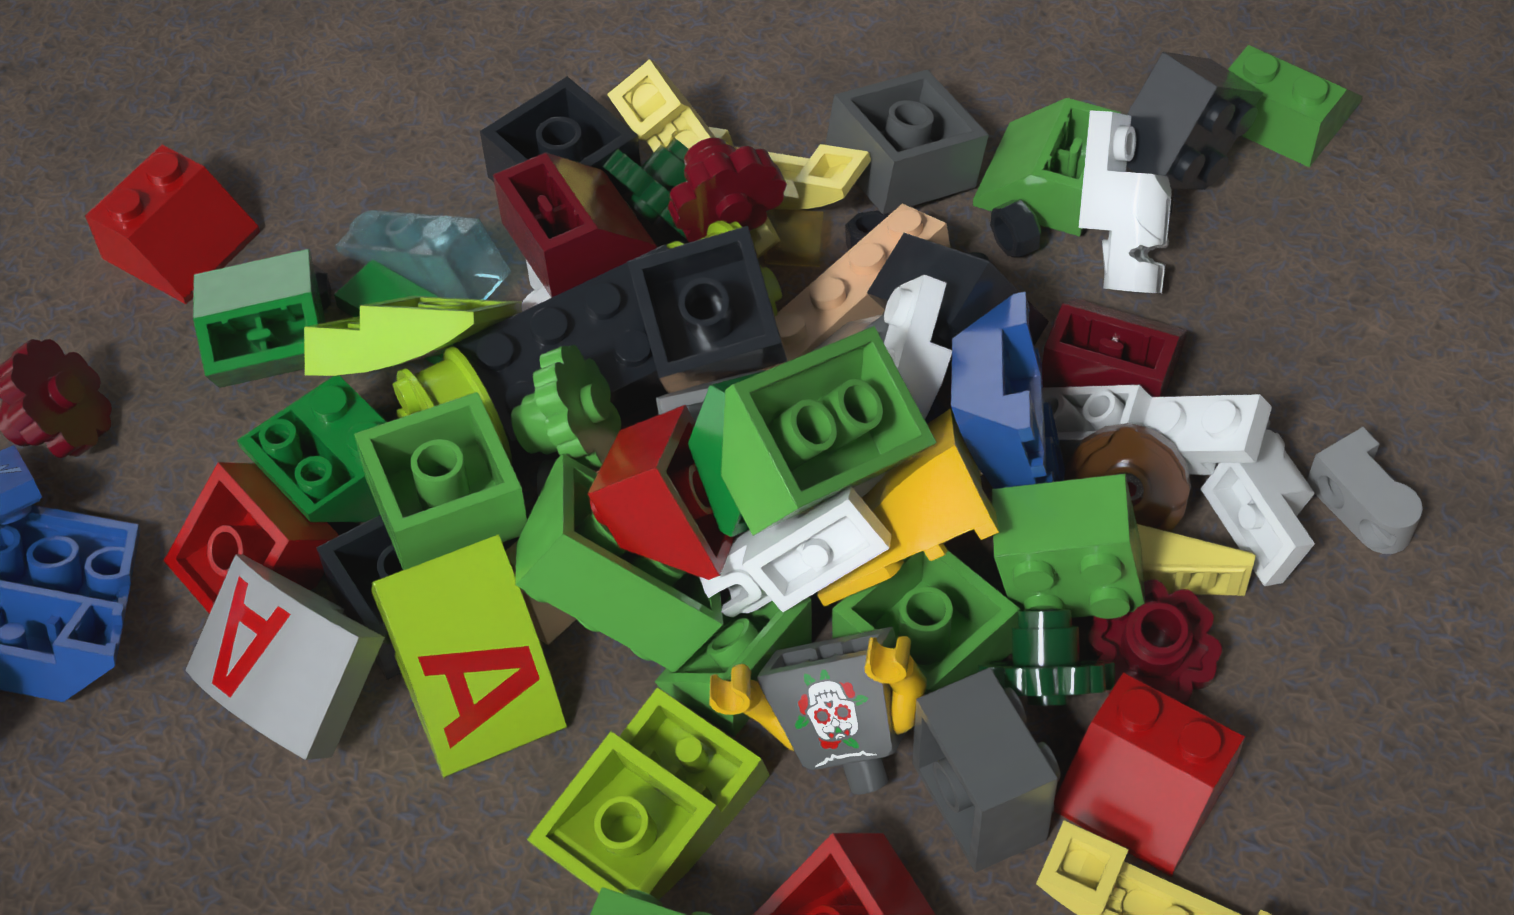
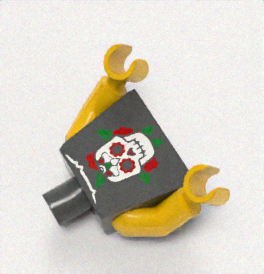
[709,627,927,795]

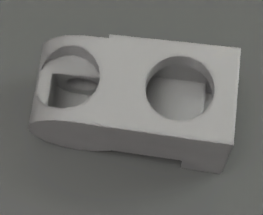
[1307,427,1423,554]

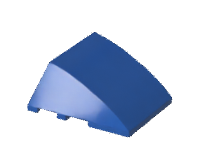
[951,291,1066,489]
[0,505,140,702]

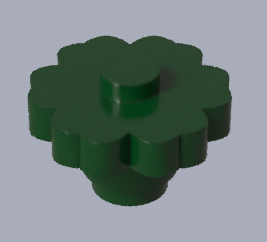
[603,138,691,243]
[978,609,1116,706]

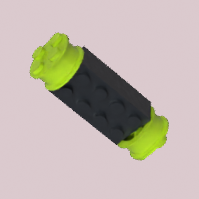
[393,221,782,472]

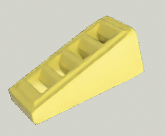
[1137,524,1256,596]

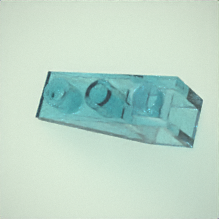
[335,210,511,300]

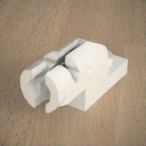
[1079,111,1171,293]
[1201,419,1315,586]
[700,486,891,617]

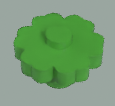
[511,345,621,472]

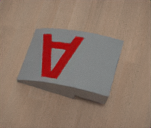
[185,554,385,760]

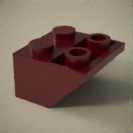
[493,153,656,298]
[1042,298,1188,397]

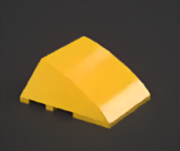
[817,409,999,606]

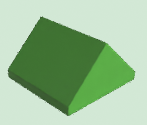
[654,595,812,737]

